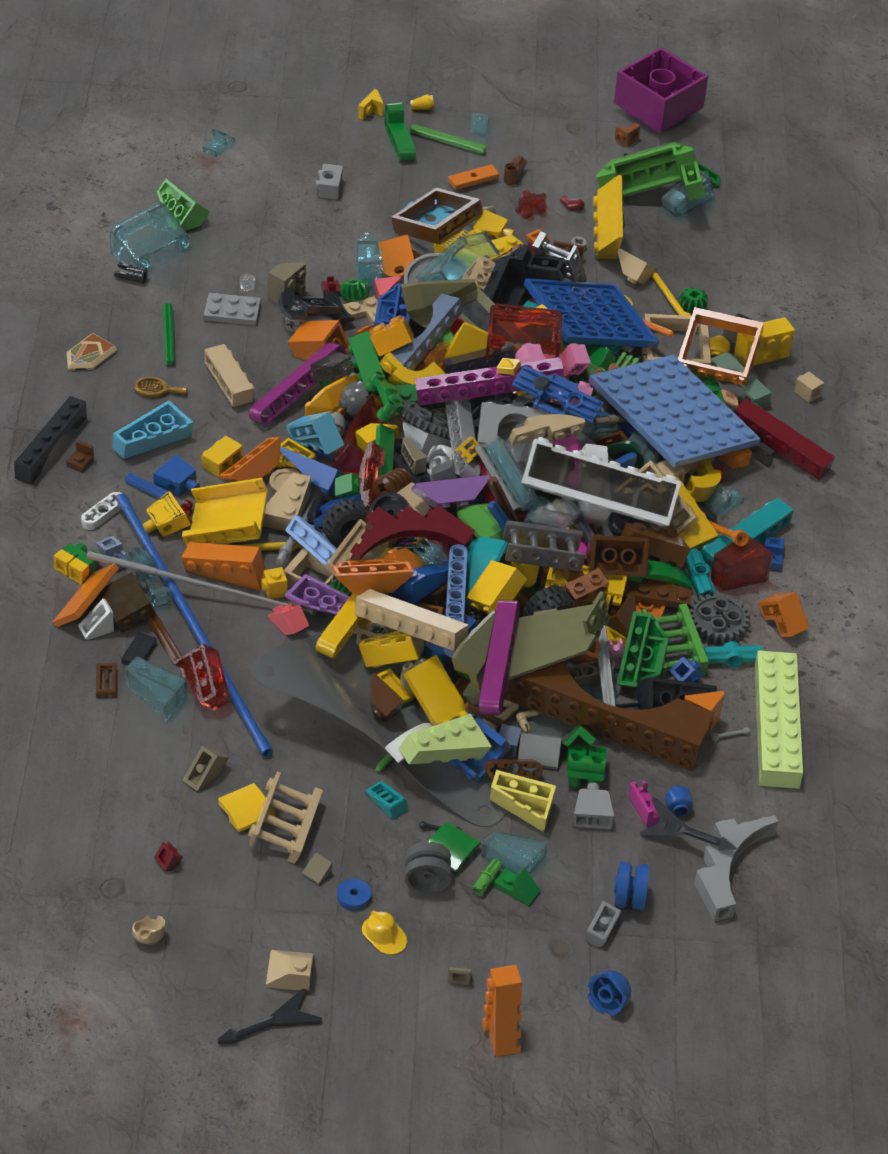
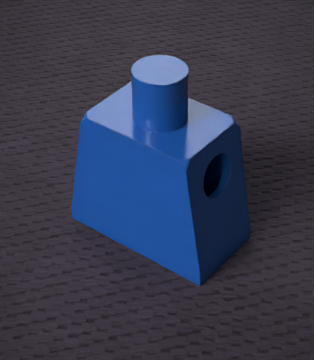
[153,455,200,497]

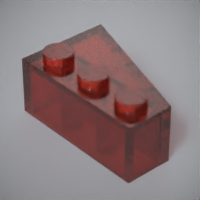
[173,643,231,710]

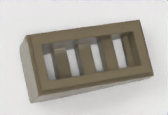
[401,437,428,475]

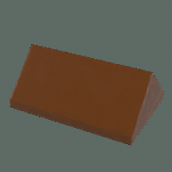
[586,535,649,577]

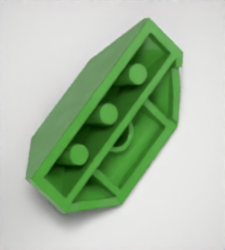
[455,504,511,554]

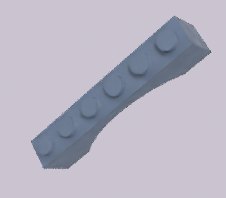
[388,294,463,374]

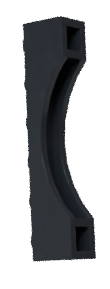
[14,396,87,485]

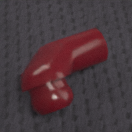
[560,195,585,211]
[180,500,194,524]

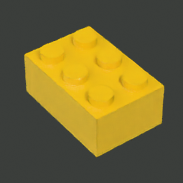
[734,317,795,367]

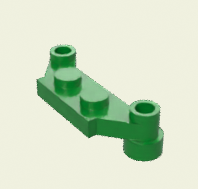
[365,370,404,422]

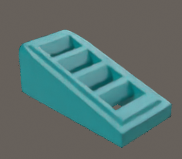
[365,780,408,820]

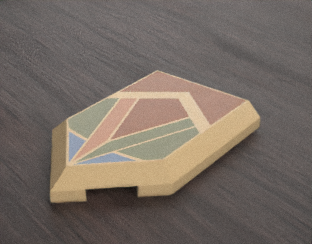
[67,333,117,371]

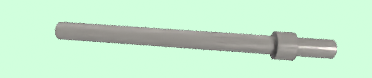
[276,497,316,565]

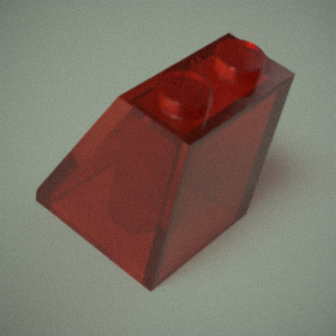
[710,535,773,591]

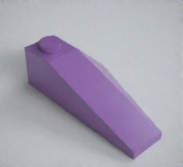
[285,574,350,615]

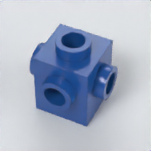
[669,657,704,683]

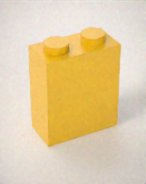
[466,560,527,614]

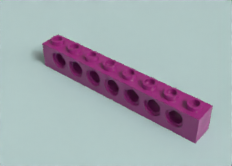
[415,357,564,406]

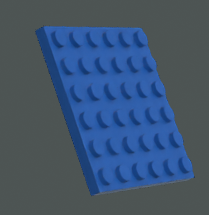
[524,279,660,348]

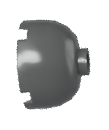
[339,380,372,418]

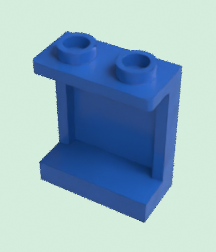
[449,717,512,784]

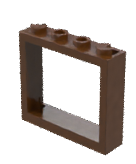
[391,188,483,244]

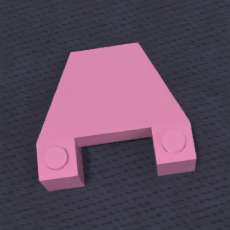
[515,343,591,381]

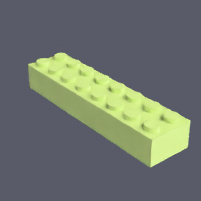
[755,651,803,789]

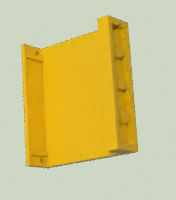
[182,478,268,546]

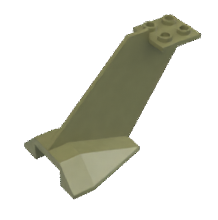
[451,591,610,705]

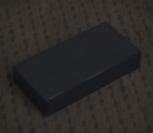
[121,632,157,669]

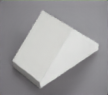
[78,599,114,640]

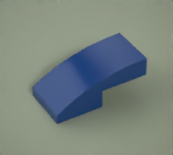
[762,536,785,571]

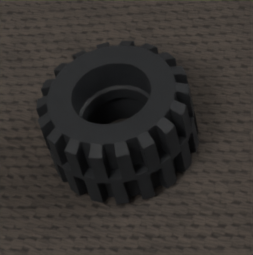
[322,499,368,548]
[523,585,577,617]

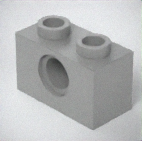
[315,164,343,199]

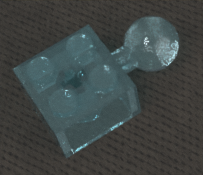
[356,232,383,290]

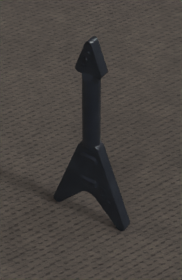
[640,797,737,850]
[218,989,322,1044]

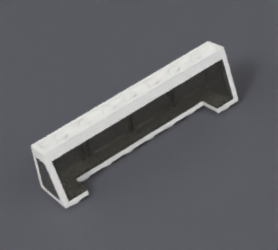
[520,437,681,527]

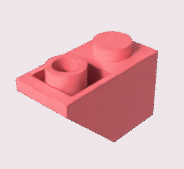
[267,603,309,635]

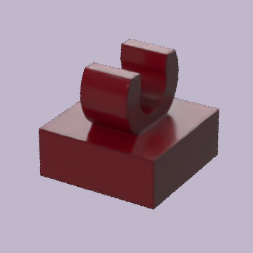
[321,276,341,296]
[154,841,183,871]

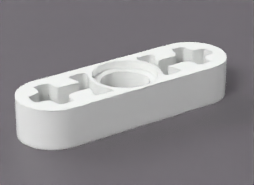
[81,492,122,530]

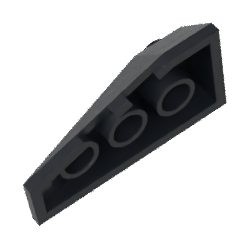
[637,677,717,710]

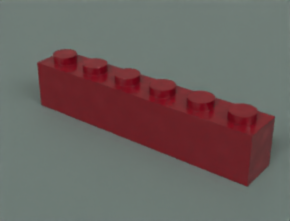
[734,398,835,480]

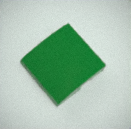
[428,822,481,874]

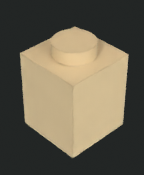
[794,372,824,403]

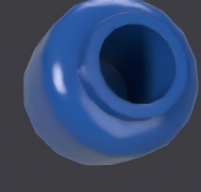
[665,786,693,817]

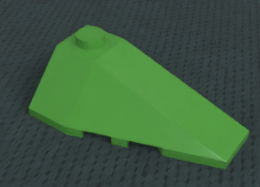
[157,179,210,232]

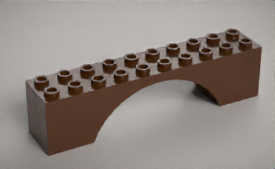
[506,660,715,771]

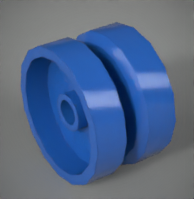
[614,861,650,911]

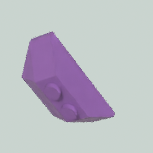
[411,475,489,509]

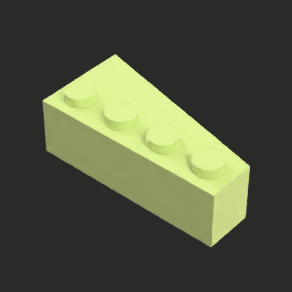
[398,714,492,764]

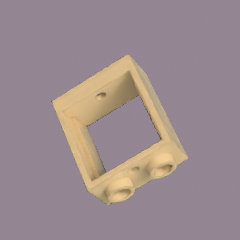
[461,255,496,291]
[284,548,337,588]

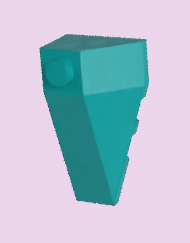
[464,536,508,609]

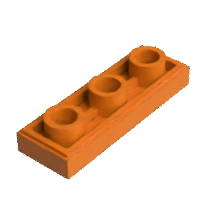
[448,164,500,190]

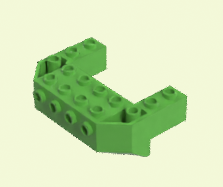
[596,142,706,219]

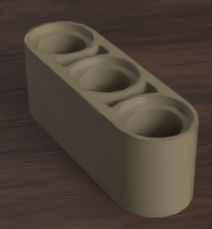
[567,659,615,690]

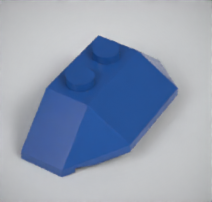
[375,283,412,328]

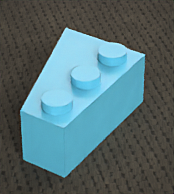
[286,411,344,454]

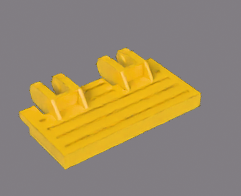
[545,565,627,610]

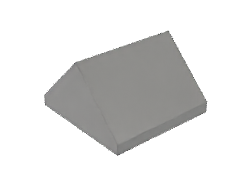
[518,732,561,770]

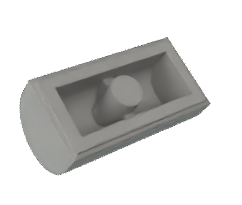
[585,901,621,947]

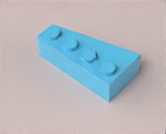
[112,400,193,459]

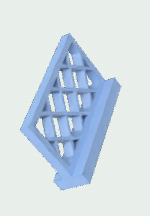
[285,515,337,565]

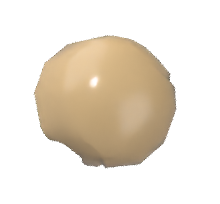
[132,915,165,945]

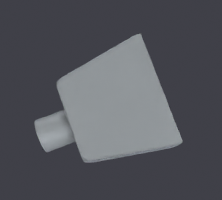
[573,783,614,829]

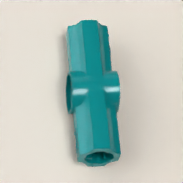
[686,548,716,598]
[703,641,763,668]

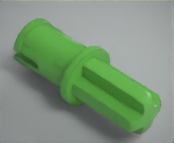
[471,859,502,896]

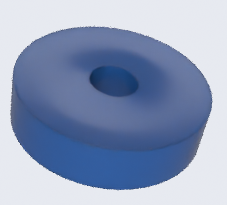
[337,878,371,911]

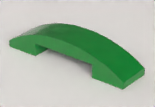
[627,560,693,591]

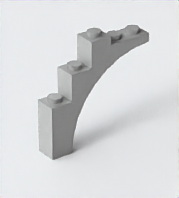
[694,815,778,922]

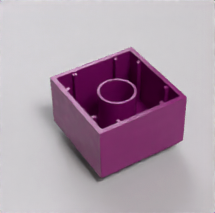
[614,47,708,133]

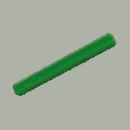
[163,303,175,366]

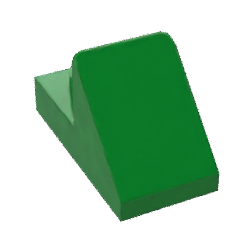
[494,868,541,906]

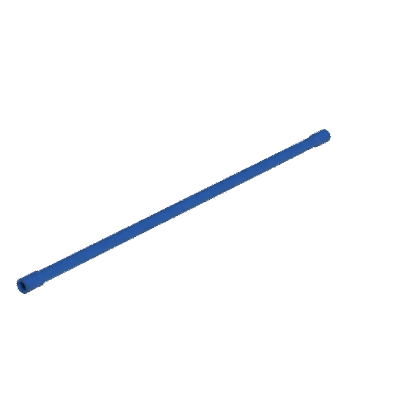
[116,493,273,757]

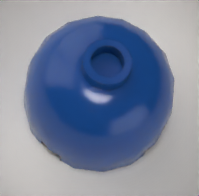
[587,970,632,1016]

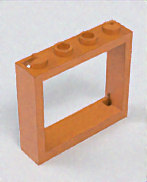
[678,308,763,386]

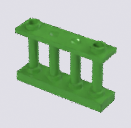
[642,603,709,679]

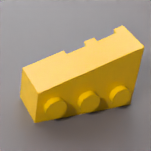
[359,630,424,668]

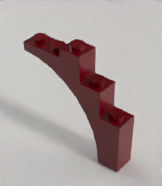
[349,505,475,561]

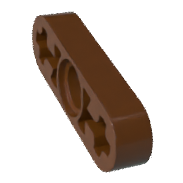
[484,759,543,779]

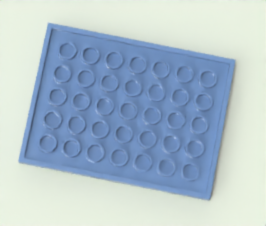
[588,355,760,468]

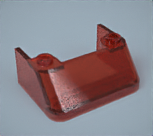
[485,304,563,359]
[330,393,388,476]

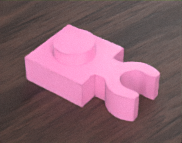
[608,639,624,669]

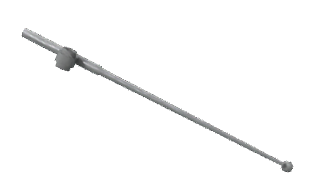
[87,551,317,616]

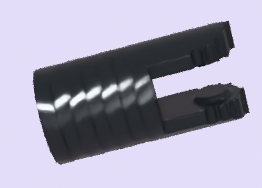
[113,262,148,283]

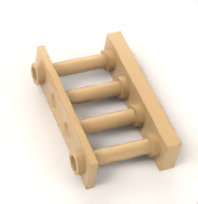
[248,771,323,864]

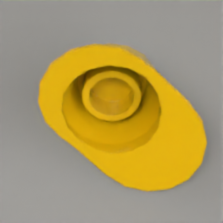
[362,910,407,955]

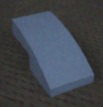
[96,536,133,571]

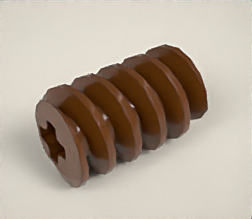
[372,468,413,497]

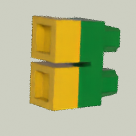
[53,542,100,585]

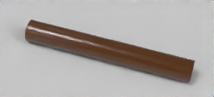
[464,702,515,728]

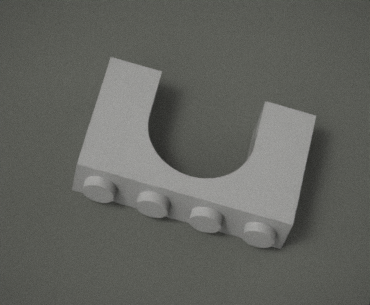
[477,402,553,459]

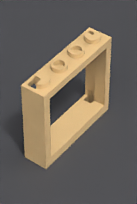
[641,314,711,365]

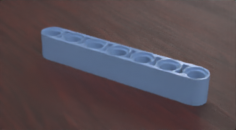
[443,545,467,657]

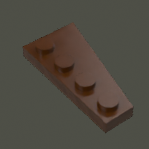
[623,578,692,609]

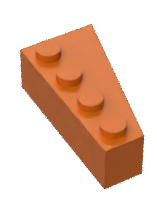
[181,542,266,591]

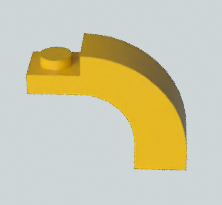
[379,352,445,387]

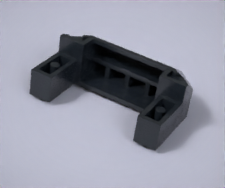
[482,244,568,320]

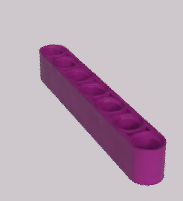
[249,343,347,424]
[479,600,520,715]

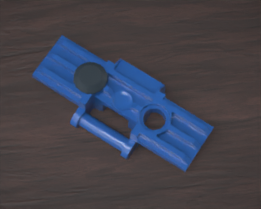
[512,365,604,424]

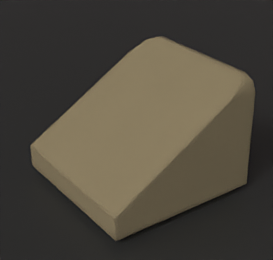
[302,853,332,885]
[448,967,471,985]

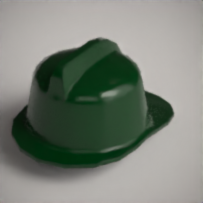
[607,440,644,469]

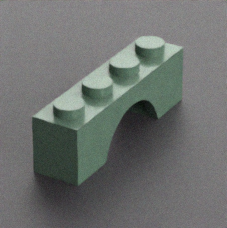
[711,352,772,409]

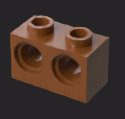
[565,568,609,607]

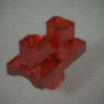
[515,190,547,218]

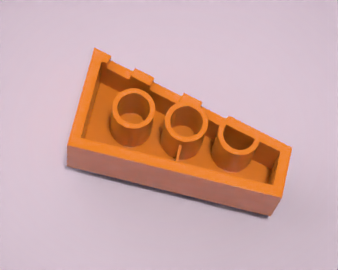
[482,965,522,1057]

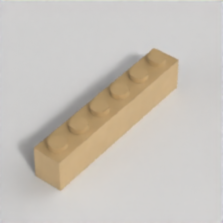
[355,589,468,651]

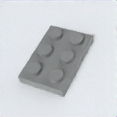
[204,293,261,326]

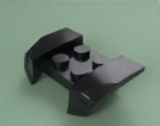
[278,288,355,321]

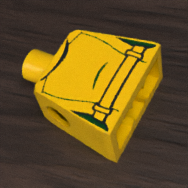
[142,491,191,537]

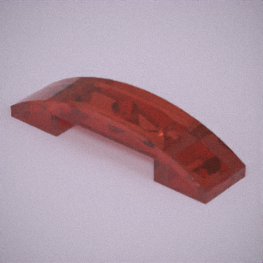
[359,441,385,509]

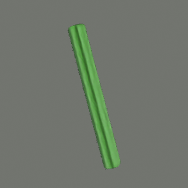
[410,124,486,155]

